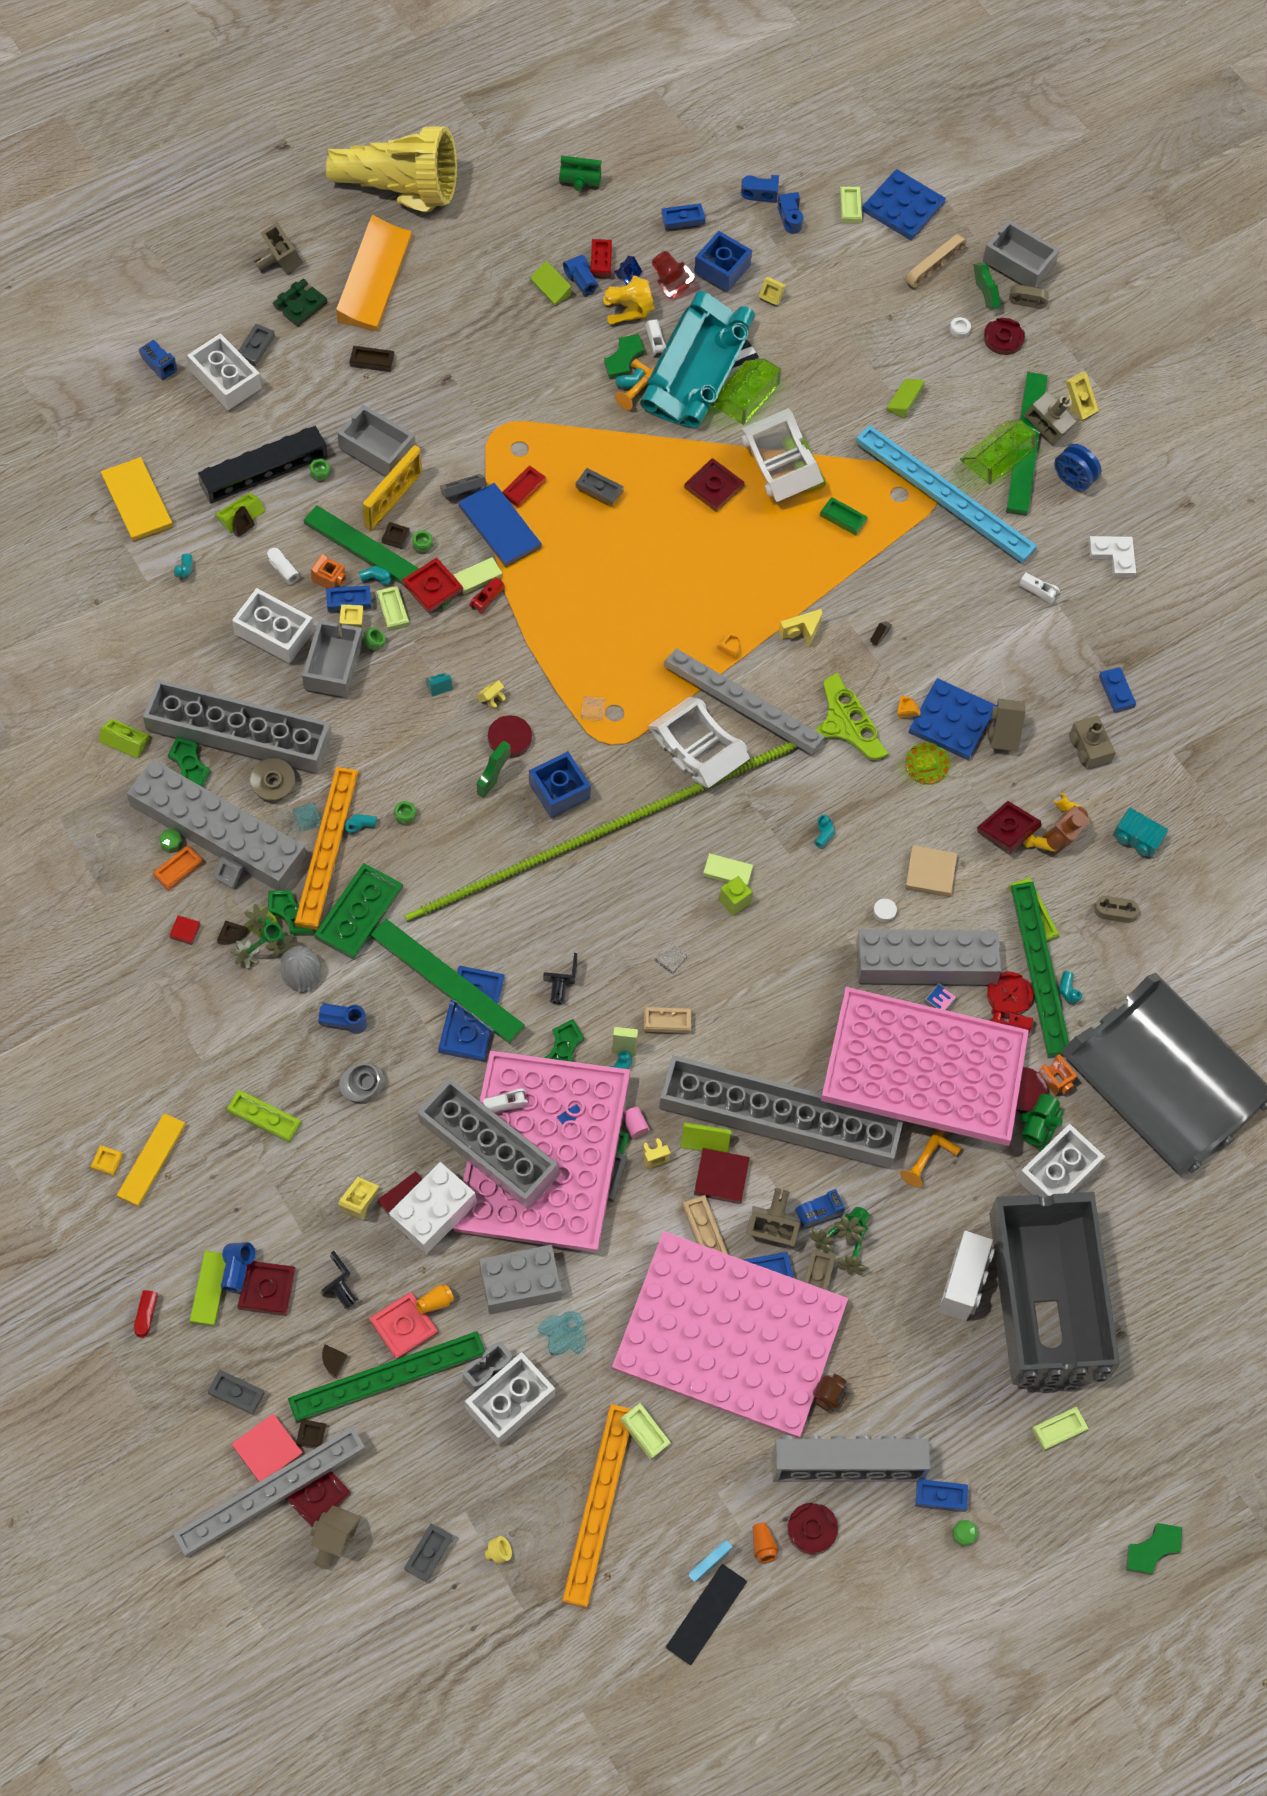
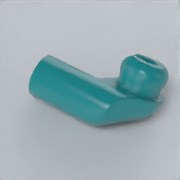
[615,368,645,389]
[174,553,192,579]
[358,566,391,585]
[344,814,377,834]
[814,815,835,849]
[1059,971,1082,1004]
[609,1051,632,1070]

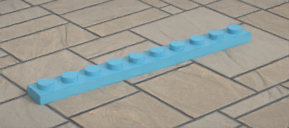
[855,425,1037,564]

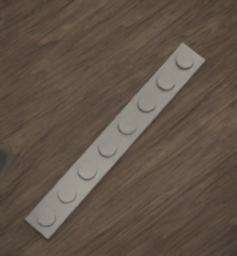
[664,648,825,754]
[173,1426,366,1557]

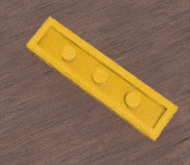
[116,1113,186,1208]

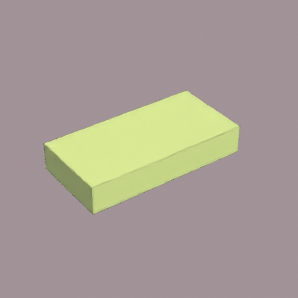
[840,186,862,223]
[454,557,503,595]
[376,586,409,631]
[703,853,753,886]
[612,1027,638,1056]
[620,1403,671,1459]
[1032,1407,1089,1451]

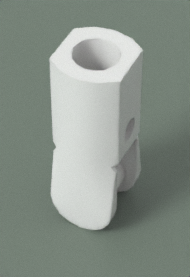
[645,319,666,356]
[267,548,300,585]
[1019,572,1060,603]
[483,1088,528,1113]

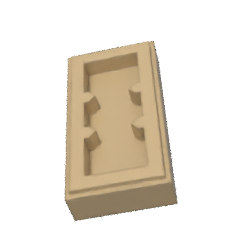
[644,1007,691,1033]

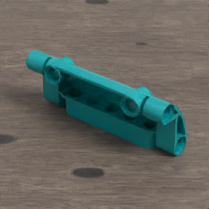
[640,291,755,428]

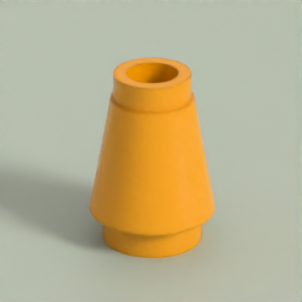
[415,1284,454,1314]

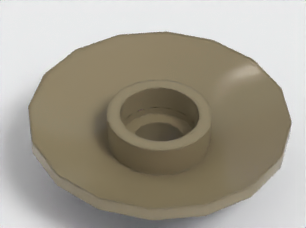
[250,758,295,801]

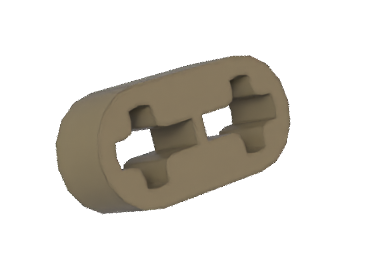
[1009,285,1049,308]
[1094,896,1139,923]

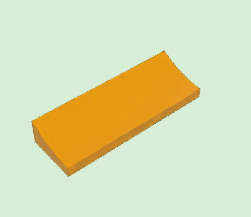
[336,214,412,331]

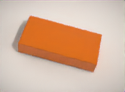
[153,845,204,891]

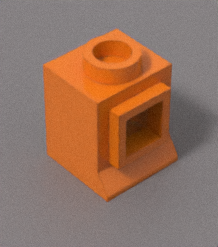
[311,554,347,588]
[1039,1054,1077,1095]

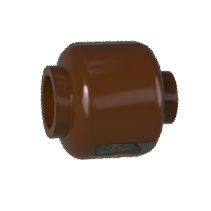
[813,1373,850,1413]

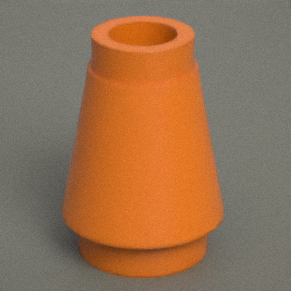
[752,1522,779,1563]

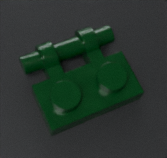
[273,278,327,327]

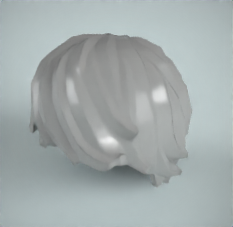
[280,945,321,992]

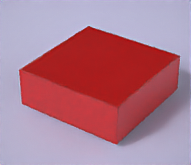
[170,915,200,945]

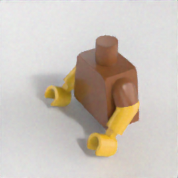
[1023,793,1091,856]

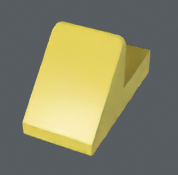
[1065,372,1099,420]
[779,609,823,647]
[338,1177,379,1220]

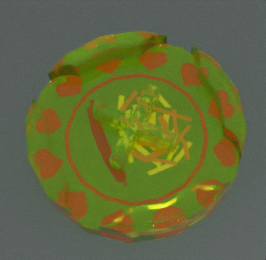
[905,742,950,785]

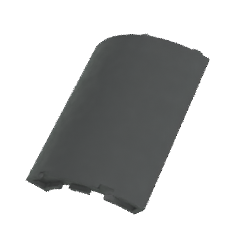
[1061,973,1267,1176]

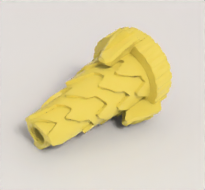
[326,127,457,212]

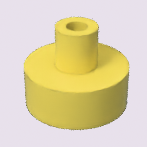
[485,1536,512,1564]

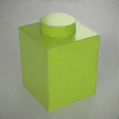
[719,876,753,916]

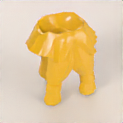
[603,275,655,325]

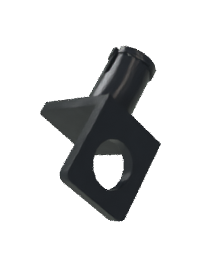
[543,953,578,1004]
[320,1251,358,1309]

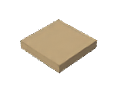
[905,845,957,897]

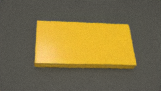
[362,445,422,531]
[100,457,173,542]

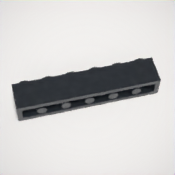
[198,425,328,504]

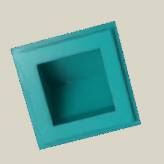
[425,672,453,697]

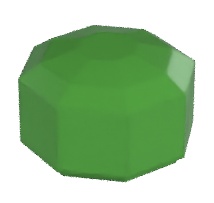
[309,459,331,481]
[412,530,433,553]
[363,627,385,651]
[394,801,417,825]
[159,829,183,853]
[952,1520,978,1546]

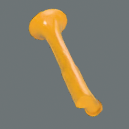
[615,359,655,410]
[900,1129,962,1187]

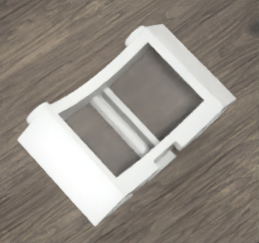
[741,408,824,502]
[648,697,750,788]

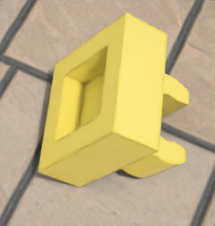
[758,276,786,305]
[339,605,364,628]
[475,680,506,708]
[643,1138,670,1169]

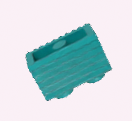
[1113,807,1169,858]

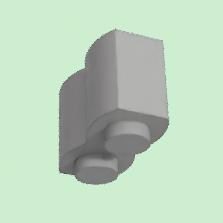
[463,1342,513,1394]

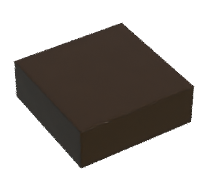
[382,522,410,549]
[296,1419,327,1449]

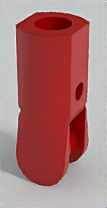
[469,577,505,614]
[989,1008,1033,1034]
[134,1290,158,1338]

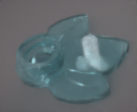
[538,1311,586,1355]

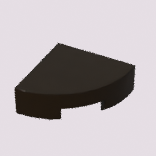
[232,506,255,537]
[870,621,892,645]
[217,920,248,945]
[322,1344,348,1379]

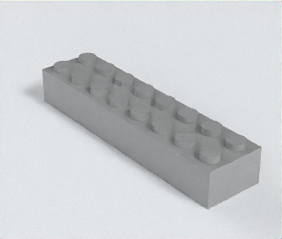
[143,679,332,774]
[127,759,307,891]

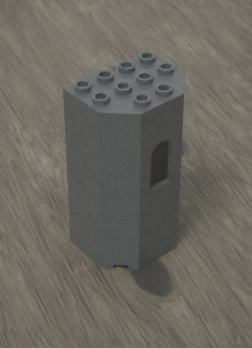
[989,1192,1120,1392]

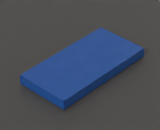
[458,483,542,567]
[438,966,505,1062]

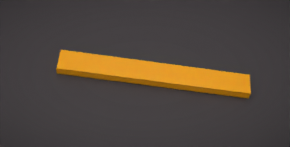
[295,767,358,930]
[562,1404,631,1609]

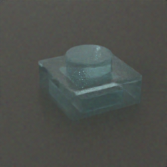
[293,802,322,832]

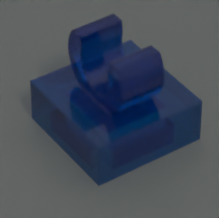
[615,256,642,285]

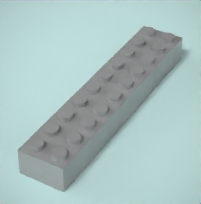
[659,1055,903,1169]

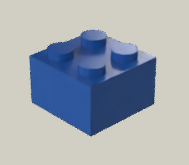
[694,231,752,292]
[529,751,591,818]

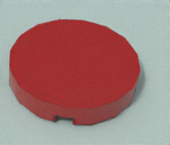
[986,971,1034,1015]

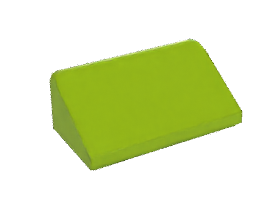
[530,261,571,306]
[886,379,925,419]
[215,493,265,533]
[99,718,151,758]
[680,1123,731,1153]

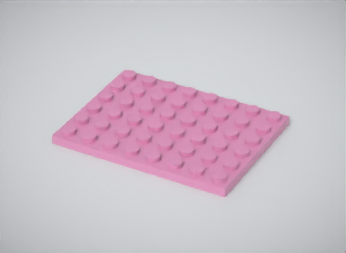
[821,987,1029,1146]
[453,1051,631,1253]
[612,1231,848,1439]

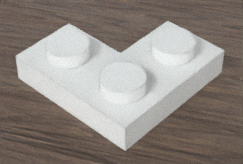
[1088,536,1136,578]

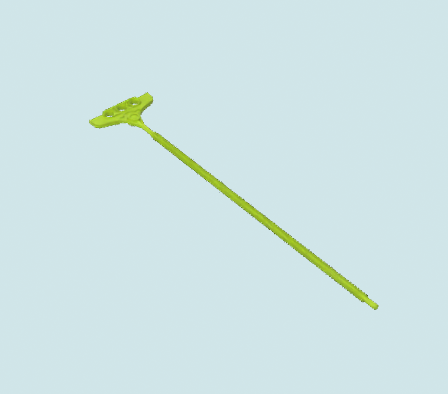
[404,672,889,921]

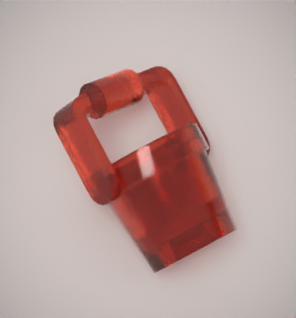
[651,251,695,298]

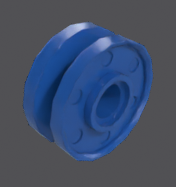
[1054,444,1102,491]

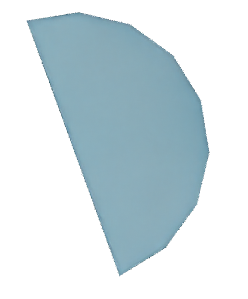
[689,1540,732,1582]

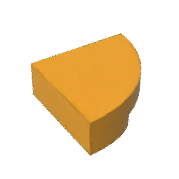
[718,630,740,660]
[897,696,920,719]

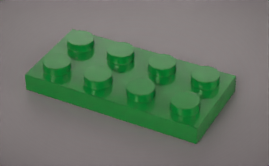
[314,863,403,960]

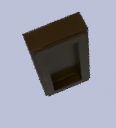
[349,346,395,372]

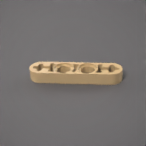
[906,234,967,288]

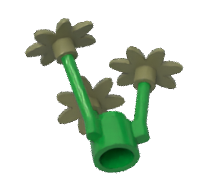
[230,904,295,969]
[809,1207,870,1276]

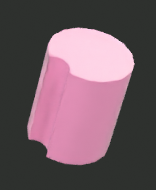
[622,1107,650,1139]

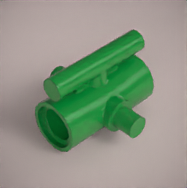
[559,155,602,191]
[1019,1094,1064,1152]

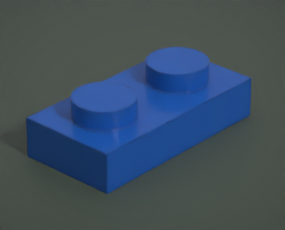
[661,203,705,230]
[326,585,372,612]
[1099,667,1136,713]
[915,1479,968,1512]

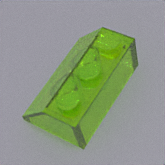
[711,359,781,425]
[960,420,1036,484]

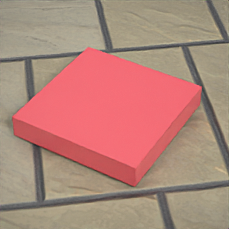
[369,1292,438,1359]
[232,1414,303,1482]

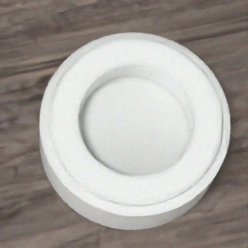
[950,317,971,338]
[873,899,897,923]

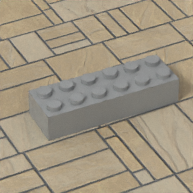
[856,929,1001,985]
[417,1078,560,1209]
[772,1435,930,1482]

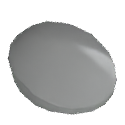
[339,1063,385,1102]

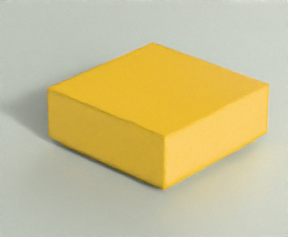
[90,1145,124,1177]

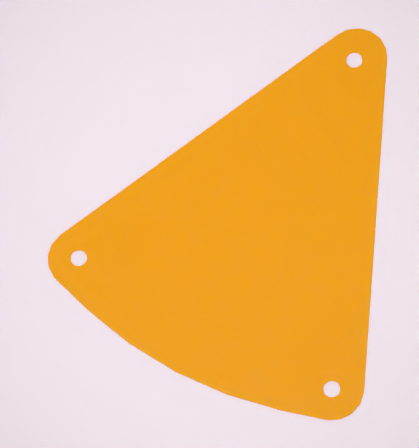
[485,421,937,745]

